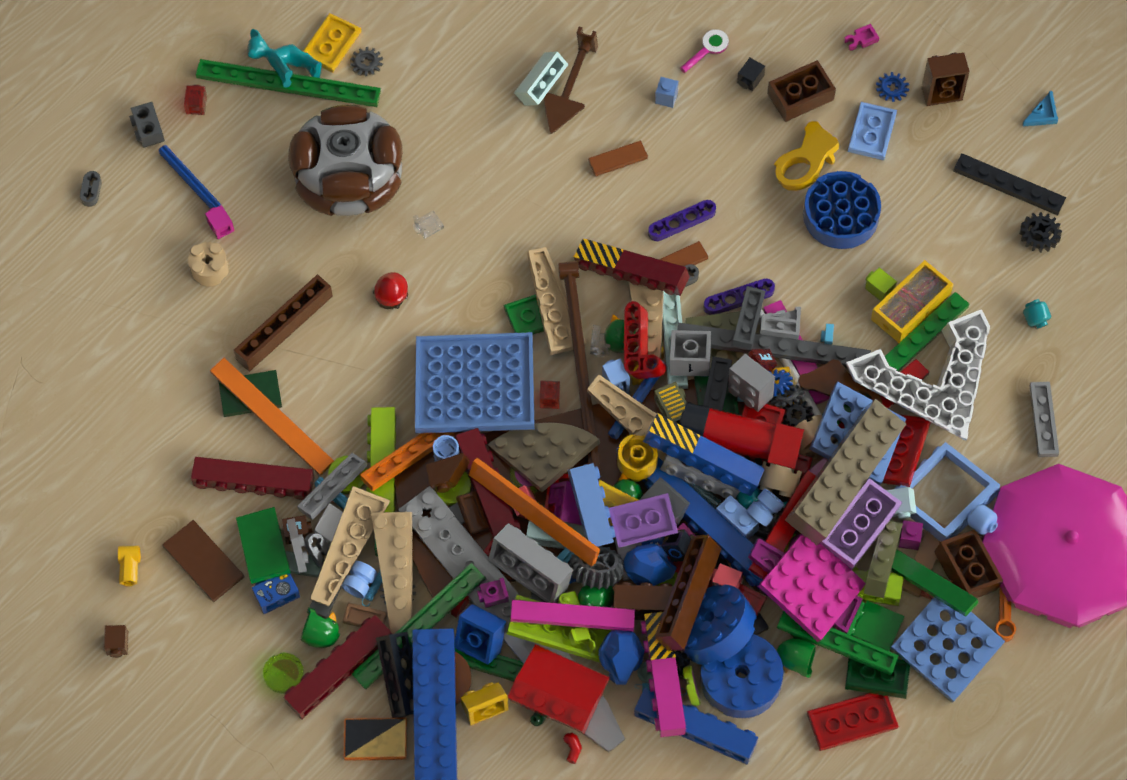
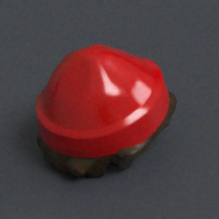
[373,272,408,309]

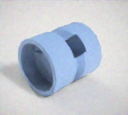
[433,435,459,462]
[746,488,785,527]
[341,561,378,599]

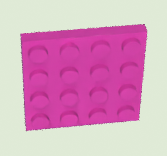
[758,534,866,642]

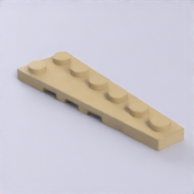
[527,247,587,355]
[629,282,664,359]
[587,374,666,461]
[310,486,390,607]
[372,512,412,634]

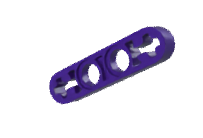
[648,200,716,242]
[703,278,775,315]

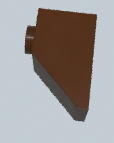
[426,453,470,493]

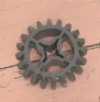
[569,545,624,590]

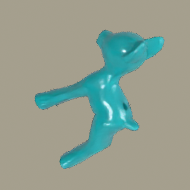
[247,29,322,88]

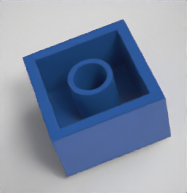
[455,604,507,665]

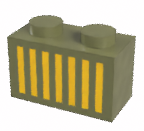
[654,382,687,424]

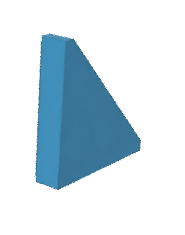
[1023,91,1058,127]

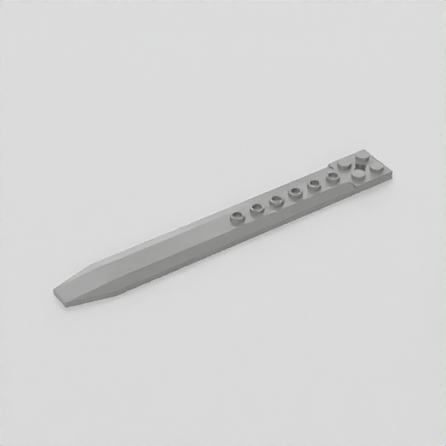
[398,486,625,752]

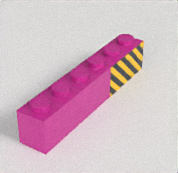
[641,612,686,738]

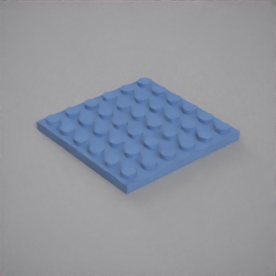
[415,332,535,433]

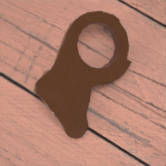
[798,359,882,424]

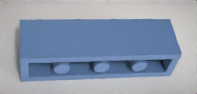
[567,463,616,547]

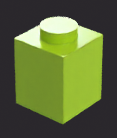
[865,268,897,301]

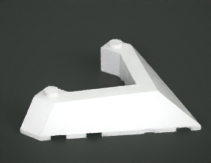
[846,309,990,441]

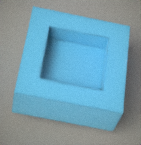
[820,324,834,344]

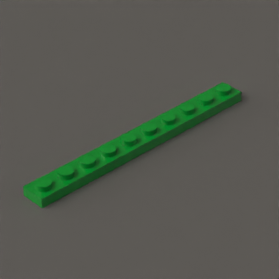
[196,59,381,107]
[822,292,970,425]

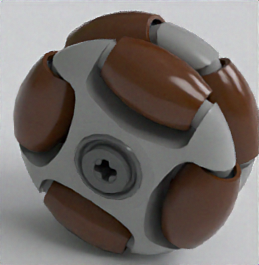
[288,105,403,216]

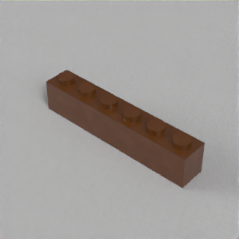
[234,274,333,372]
[655,535,721,651]

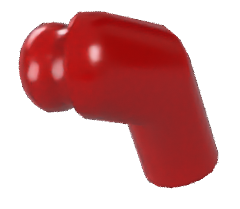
[563,733,582,764]

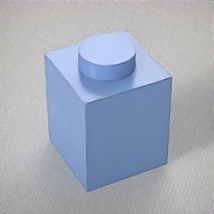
[655,77,679,108]

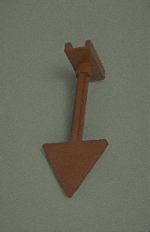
[544,26,598,134]

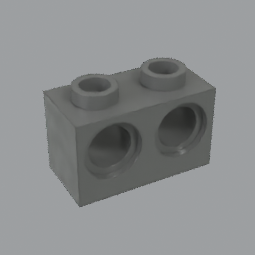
[129,102,165,148]

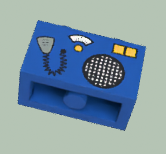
[252,574,300,614]

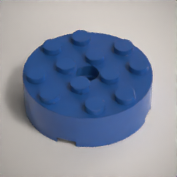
[803,171,881,249]
[683,584,757,665]
[700,634,783,718]

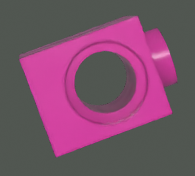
[205,205,235,239]

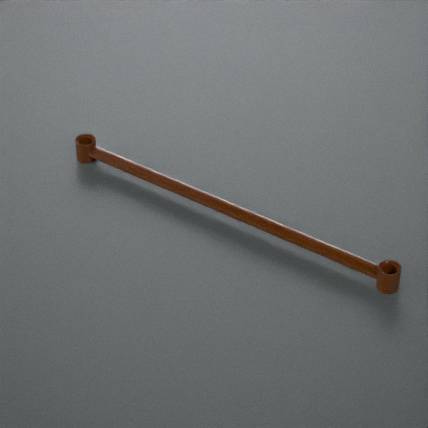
[558,261,614,543]

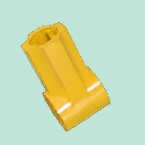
[118,546,141,586]

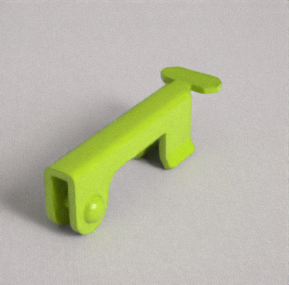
[558,591,595,653]

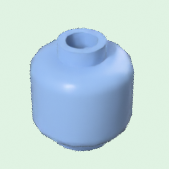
[967,505,998,535]

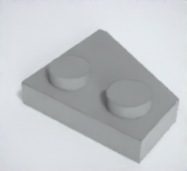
[760,307,801,340]
[287,518,309,573]

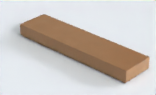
[902,521,946,597]

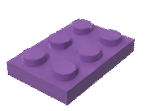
[609,493,678,547]

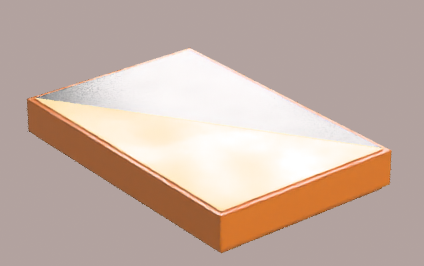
[344,718,407,761]

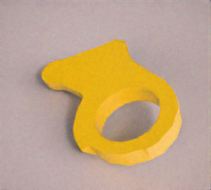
[774,121,839,191]

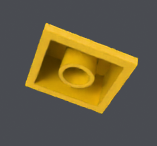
[460,682,509,725]

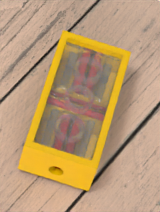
[871,260,954,343]

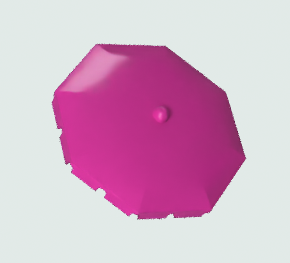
[982,463,1127,628]

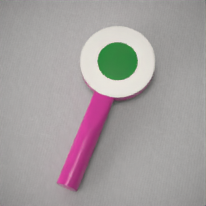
[680,30,729,73]

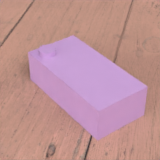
[821,478,902,570]

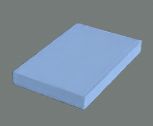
[848,102,897,160]

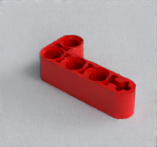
[624,301,666,379]

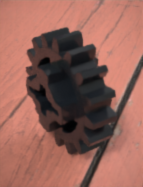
[1019,212,1062,253]

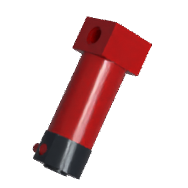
[679,402,804,469]

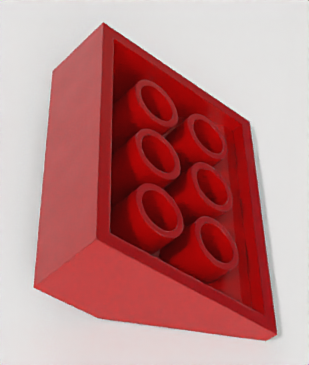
[507,644,610,734]

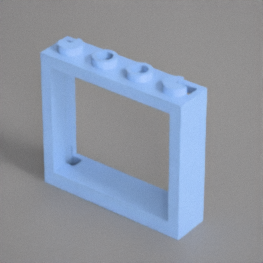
[894,442,1000,542]

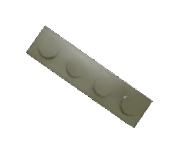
[864,520,903,598]

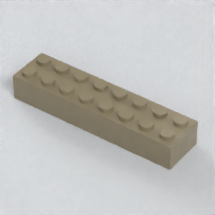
[785,399,906,546]

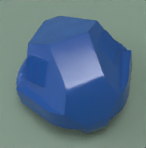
[624,543,677,586]
[598,630,644,685]

